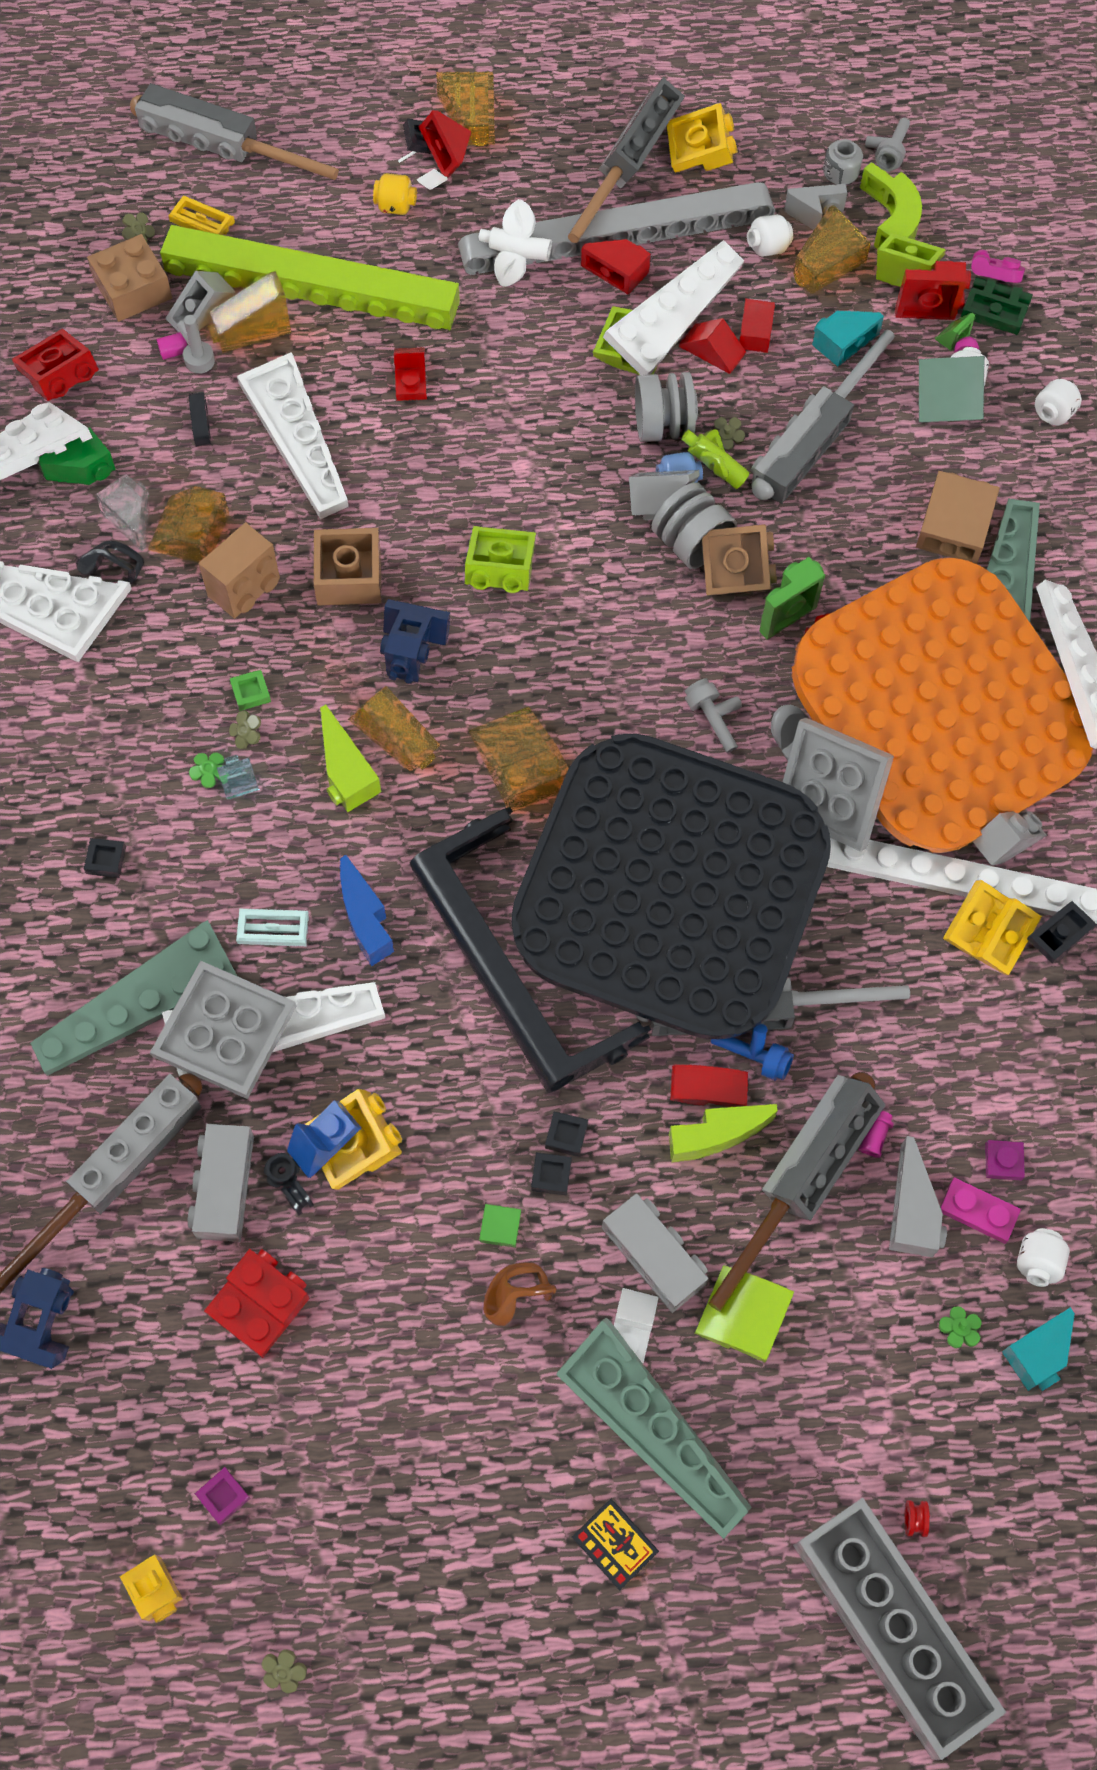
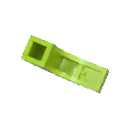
[860,162,922,249]

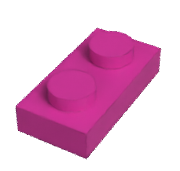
[940,1177,1021,1244]

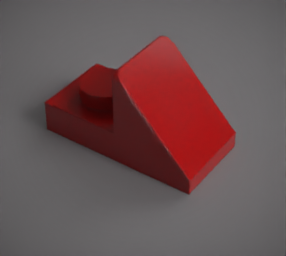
[394,347,427,401]

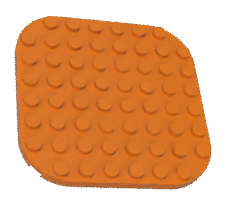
[792,558,1093,853]

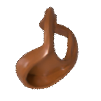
[483,1262,557,1326]

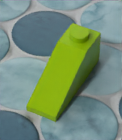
[320,704,381,812]

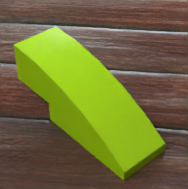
[669,1104,778,1163]

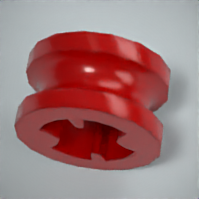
[904,1500,930,1537]

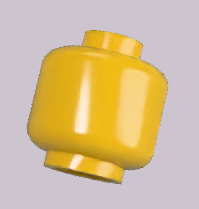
[373,173,417,215]

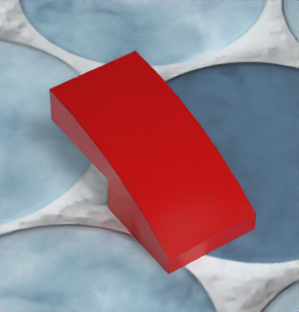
[670,1065,748,1107]

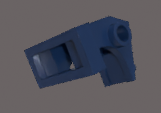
[380,599,451,684]
[0,1267,74,1369]

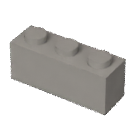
[188,1124,254,1242]
[602,1193,709,1313]

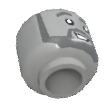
[823,139,863,185]

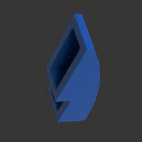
[340,855,394,967]

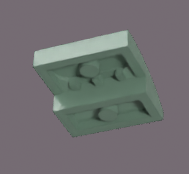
[919,356,985,422]

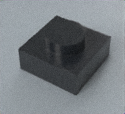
[403,118,432,154]
[84,838,126,878]
[545,1111,589,1157]
[531,1152,572,1196]

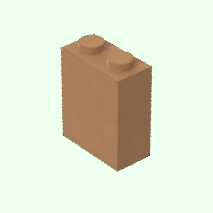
[916,471,1000,564]

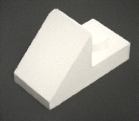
[614,1288,659,1363]

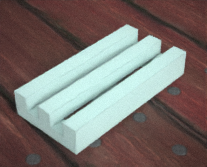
[236,909,309,946]

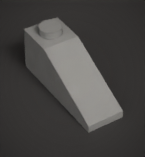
[889,1136,947,1257]

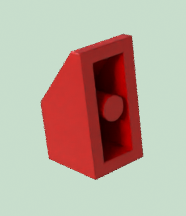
[581,239,651,295]

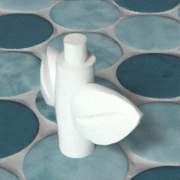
[479,199,552,287]

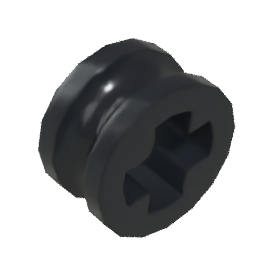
[280,1179,314,1216]

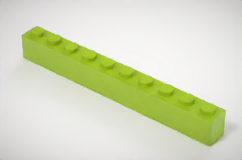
[160,225,460,330]

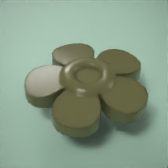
[121,212,155,242]
[714,417,745,450]
[229,711,261,749]
[261,1649,307,1693]

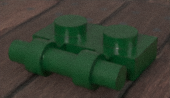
[961,276,1033,335]

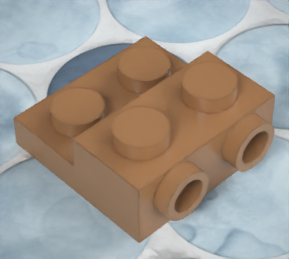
[702,524,777,596]

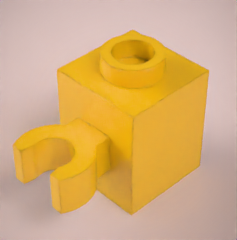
[119,1554,183,1623]

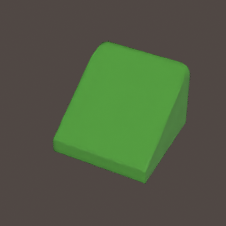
[935,313,975,351]

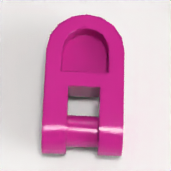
[971,250,1025,283]

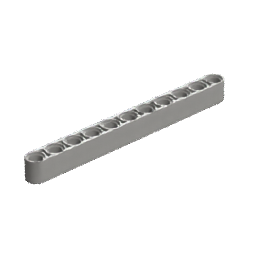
[458,182,775,275]

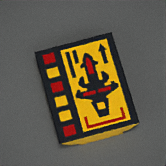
[572,1498,659,1591]

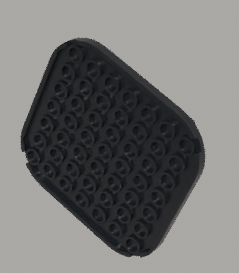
[512,734,831,1039]

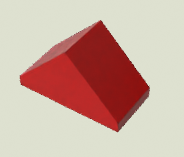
[419,110,471,178]
[679,318,746,374]

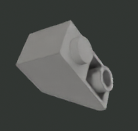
[972,810,1047,866]

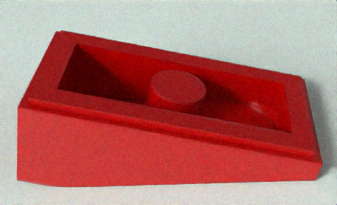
[739,299,775,353]

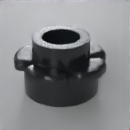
[264,1153,300,1188]

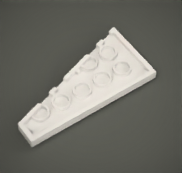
[0,402,93,480]
[0,561,132,662]

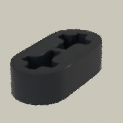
[188,392,211,447]

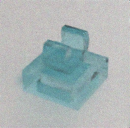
[217,755,259,800]

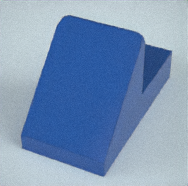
[287,1100,361,1178]

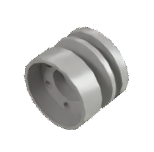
[635,372,698,442]
[651,482,737,569]

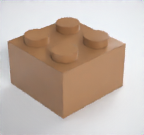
[87,234,173,322]
[198,522,280,619]
[314,528,381,605]

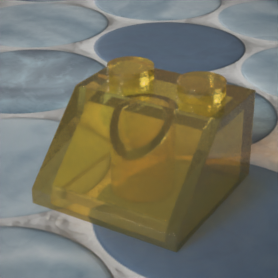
[148,486,230,563]

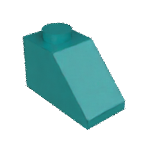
[812,311,884,367]
[1002,1307,1075,1391]

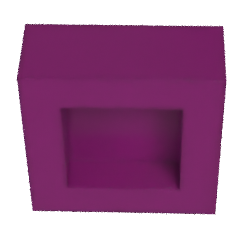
[985,1140,1025,1181]
[194,1467,251,1525]

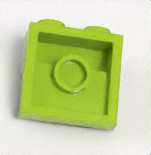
[465,526,536,593]

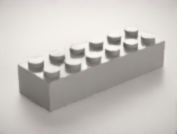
[793,1498,1007,1760]

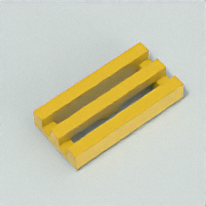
[168,195,235,235]

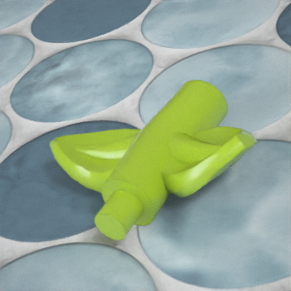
[681,429,749,489]

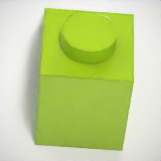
[876,233,946,287]

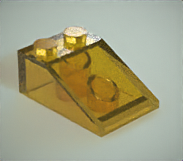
[469,706,569,812]

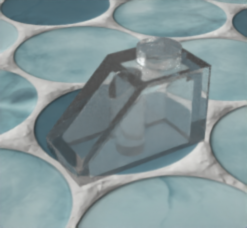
[96,474,150,552]

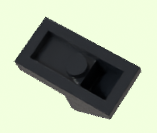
[1027,901,1097,963]

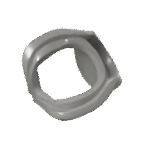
[771,705,807,760]

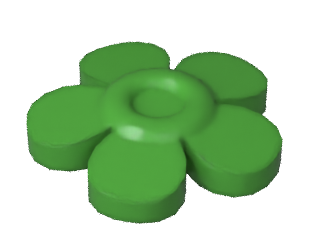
[189,753,228,788]
[939,1306,982,1348]

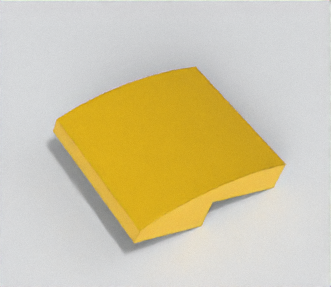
[943,880,1042,975]

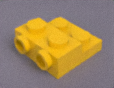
[667,103,738,173]
[305,1089,402,1190]

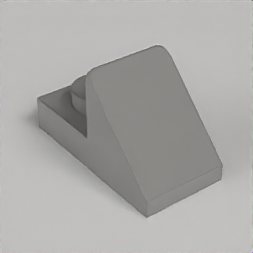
[785,184,847,233]

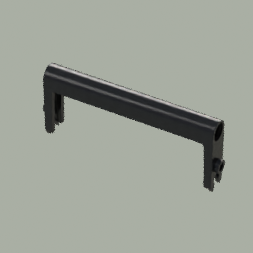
[409,807,652,1093]

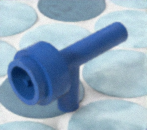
[711,1024,794,1081]

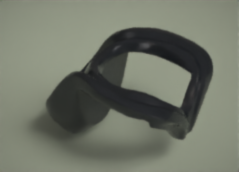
[76,540,144,585]

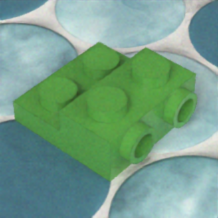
[759,557,825,640]

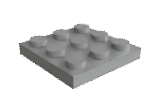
[783,718,894,852]
[150,961,297,1099]

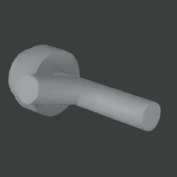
[865,118,910,171]
[177,315,215,374]
[685,678,742,753]

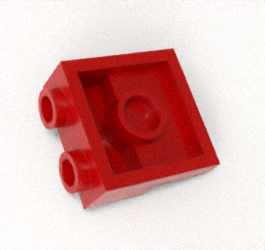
[895,261,971,320]
[12,328,99,401]
[204,1249,310,1358]

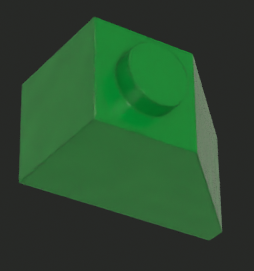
[38,427,116,485]

